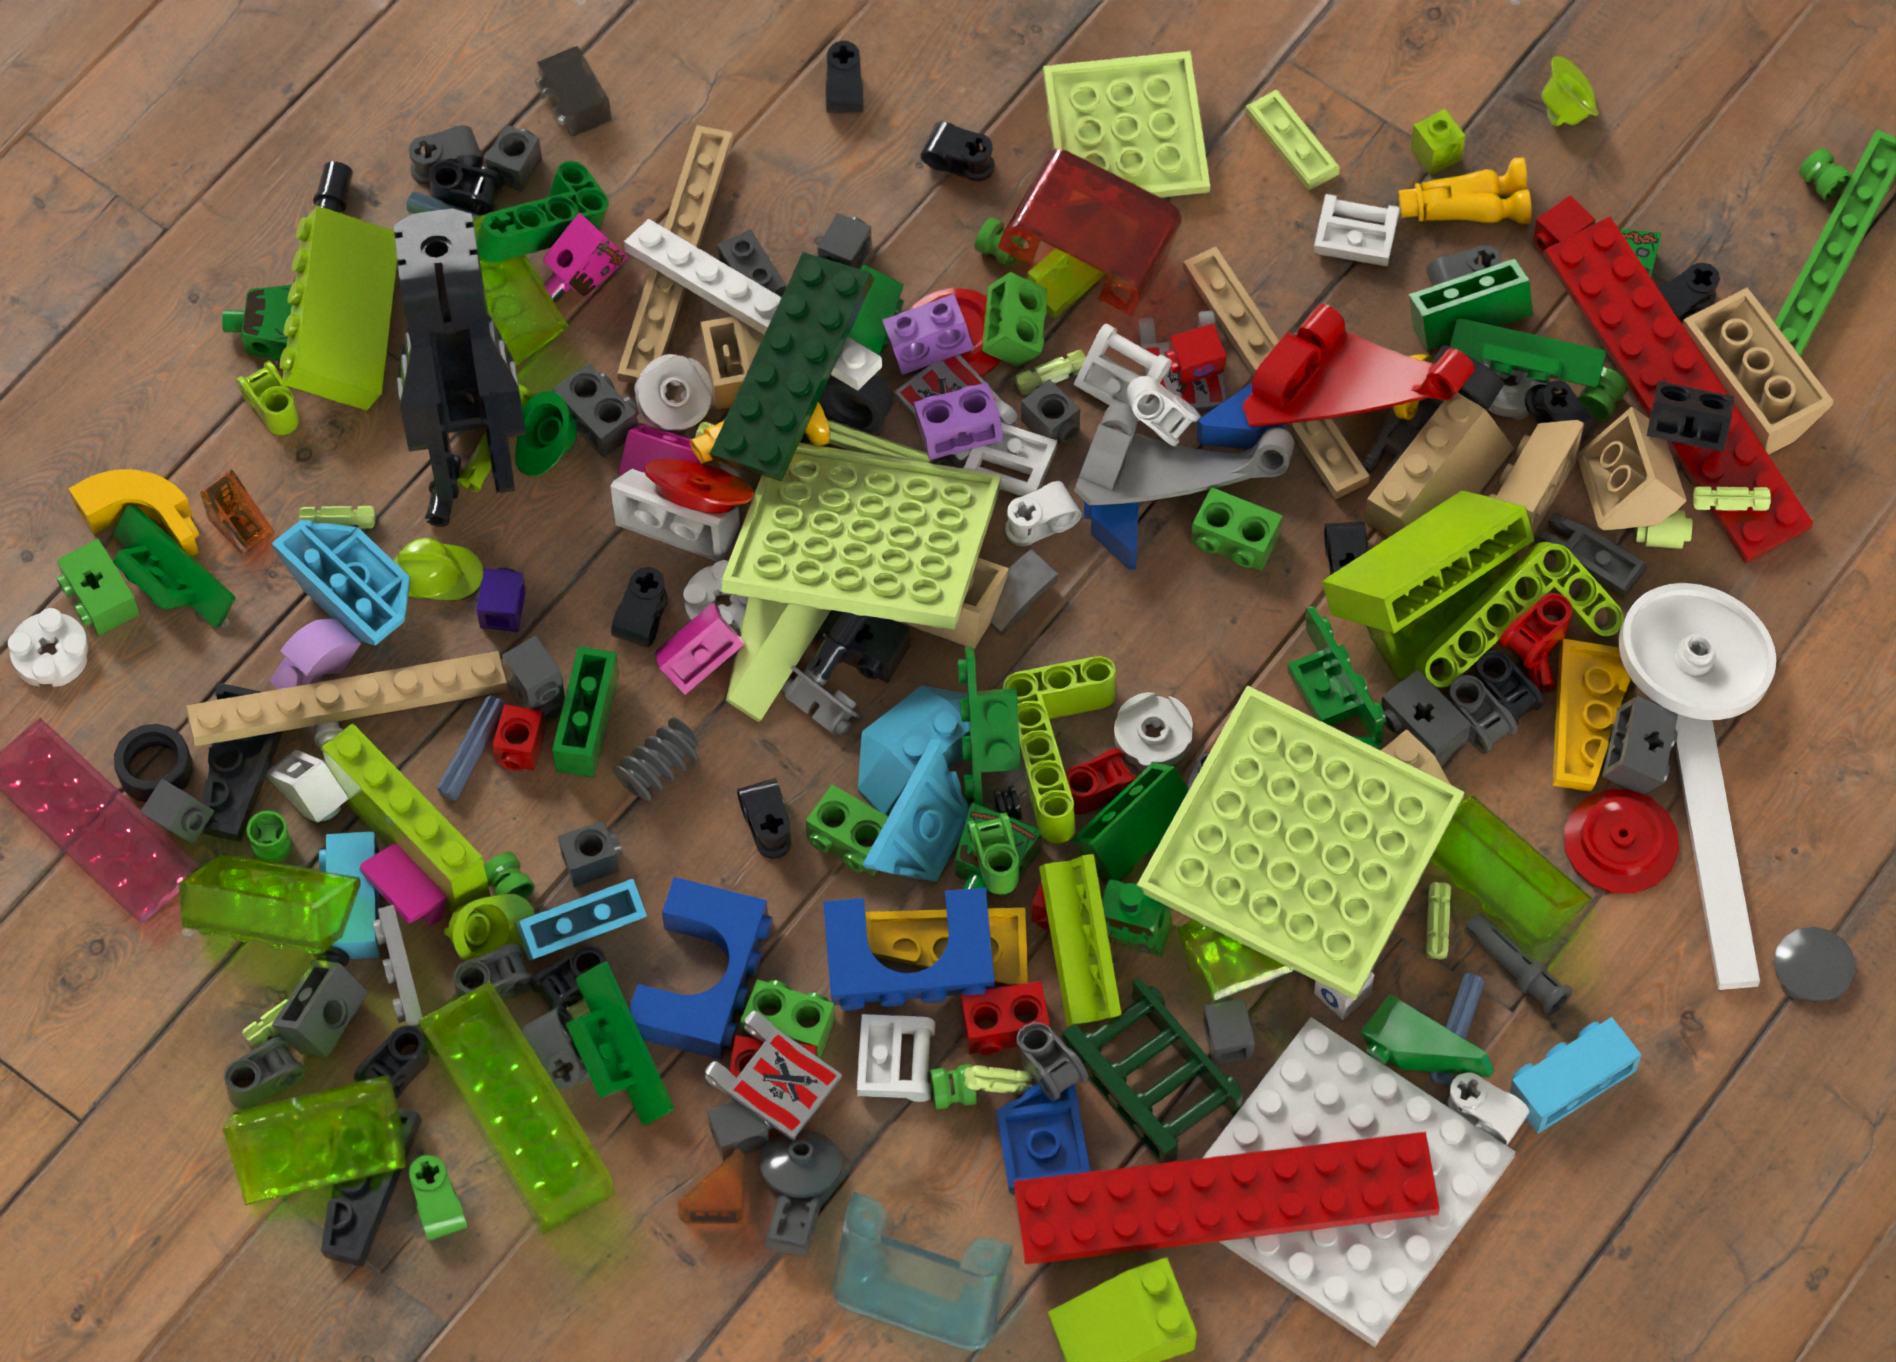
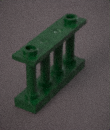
[1062,977,1243,1163]

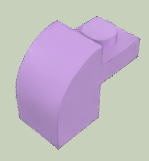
[269,619,361,689]

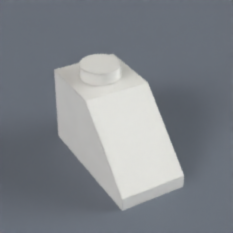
[266,749,349,823]

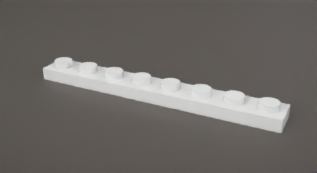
[624,219,882,391]

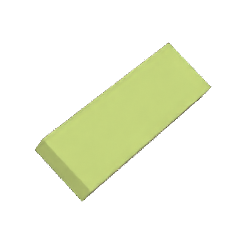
[1246,89,1340,191]

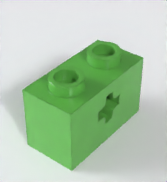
[56,539,140,637]

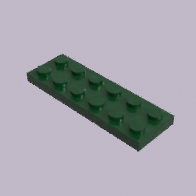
[710,252,874,482]

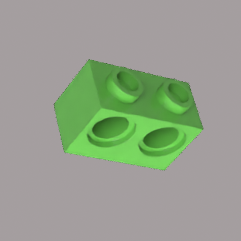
[982,272,1047,368]
[1191,487,1283,571]
[805,784,888,877]
[740,979,835,1059]

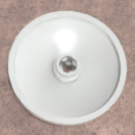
[1619,583,1776,720]

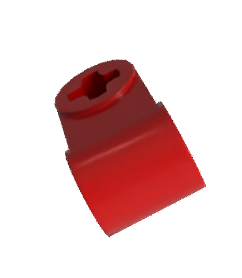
[1499,593,1573,669]
[1066,748,1138,815]

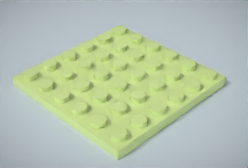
[721,443,1002,630]
[1137,685,1465,1000]

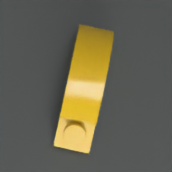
[68,469,199,557]

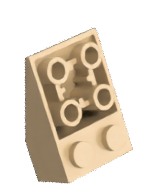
[701,316,764,410]

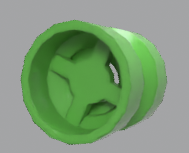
[1798,148,1852,200]
[974,217,1026,267]
[1577,367,1629,421]
[247,810,292,864]
[484,852,535,899]
[930,1064,977,1109]

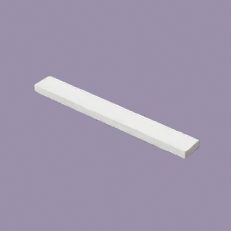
[1674,714,1760,990]

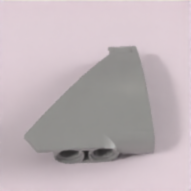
[1074,403,1294,506]

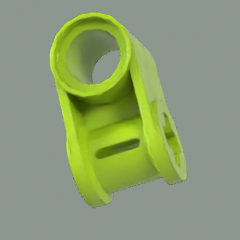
[235,360,299,435]

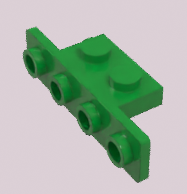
[1450,318,1606,388]
[113,505,236,627]
[1287,606,1386,743]
[958,647,1021,806]
[566,962,674,1126]

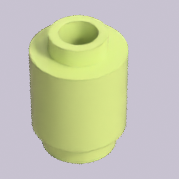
[1635,510,1692,549]

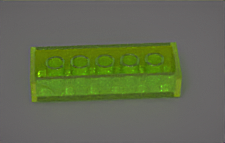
[418,981,615,1235]

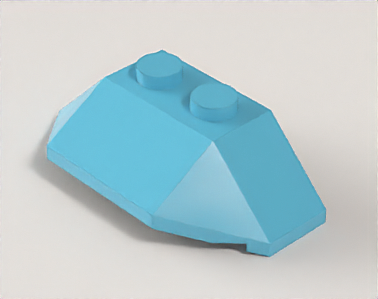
[272,519,410,645]
[858,685,969,816]

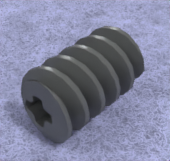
[612,717,699,802]

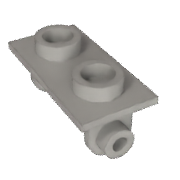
[782,666,863,736]

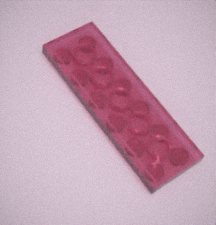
[0,717,201,925]

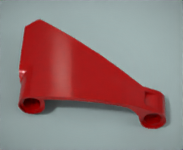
[1242,304,1475,427]

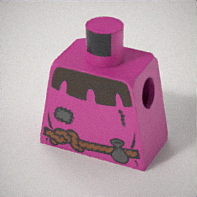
[539,213,628,303]

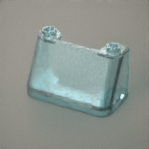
[832,1192,1013,1351]

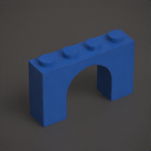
[629,877,773,1060]
[823,887,994,1010]

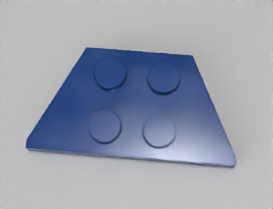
[996,1083,1090,1195]

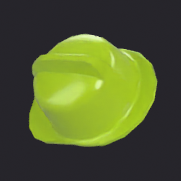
[1541,55,1598,127]
[394,538,483,601]
[444,894,535,961]

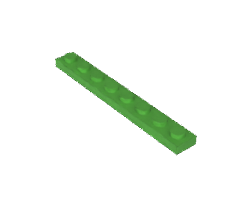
[1774,129,1896,357]

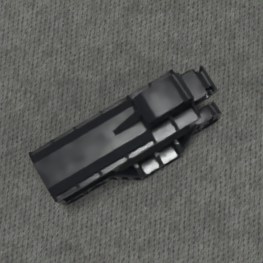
[393,208,526,502]

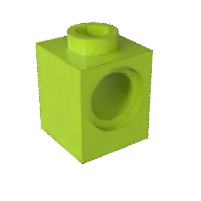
[1410,109,1465,176]

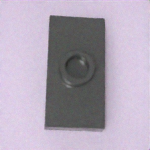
[765,1192,825,1257]

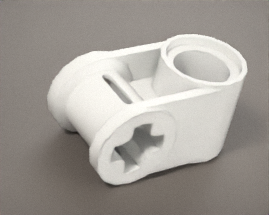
[1127,376,1201,446]
[1005,481,1082,546]
[1448,1073,1530,1146]

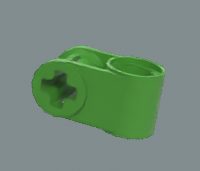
[966,812,1019,894]
[409,1155,468,1241]

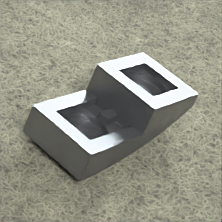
[990,549,1058,635]

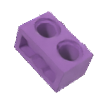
[882,294,974,375]
[914,382,1003,460]

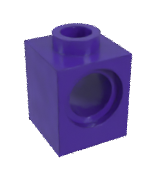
[476,567,526,632]

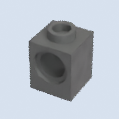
[485,125,542,192]
[817,213,872,269]
[1021,379,1080,445]
[140,779,214,845]
[558,821,623,887]
[1203,997,1255,1065]
[707,1100,774,1162]

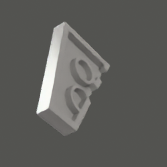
[373,905,425,1029]

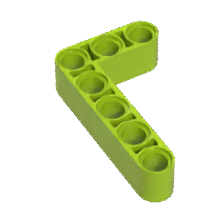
[1415,542,1624,687]
[1003,656,1117,843]

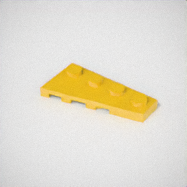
[1552,638,1631,792]
[865,907,1028,986]

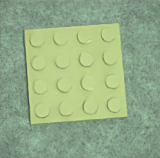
[1043,51,1210,208]

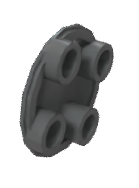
[1774,927,1856,1002]

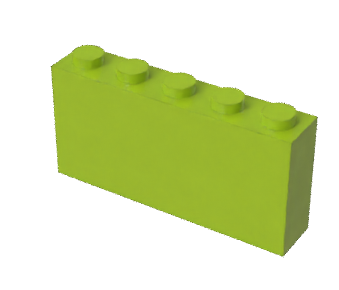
[279,206,397,411]
[1322,490,1535,634]
[322,723,491,914]

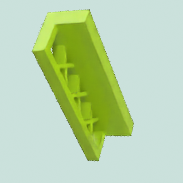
[1028,181,1159,319]
[1039,854,1122,1026]

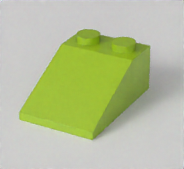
[1048,1257,1197,1362]

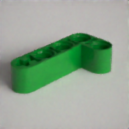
[476,161,609,263]

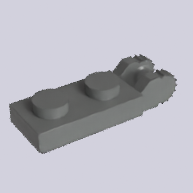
[1363,398,1444,478]
[1534,513,1647,598]

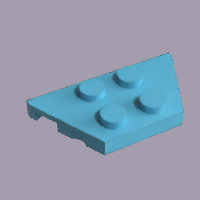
[862,739,969,882]

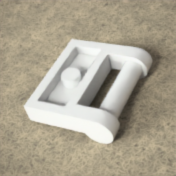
[1314,194,1400,267]
[1073,323,1172,421]
[964,423,1058,496]
[857,1014,935,1102]

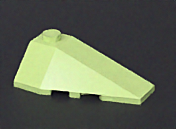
[726,597,831,722]

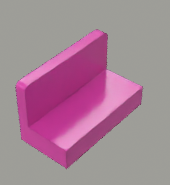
[619,423,703,475]
[655,602,744,695]
[359,842,447,927]

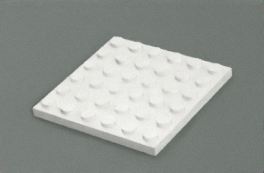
[1203,1017,1515,1347]

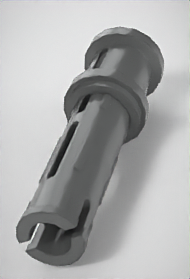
[1464,912,1573,1016]

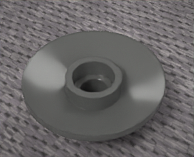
[759,1129,842,1198]

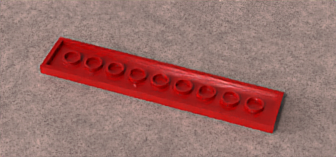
[1544,216,1813,564]
[1014,1131,1440,1265]

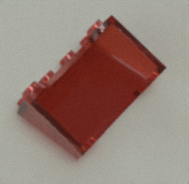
[998,149,1182,316]

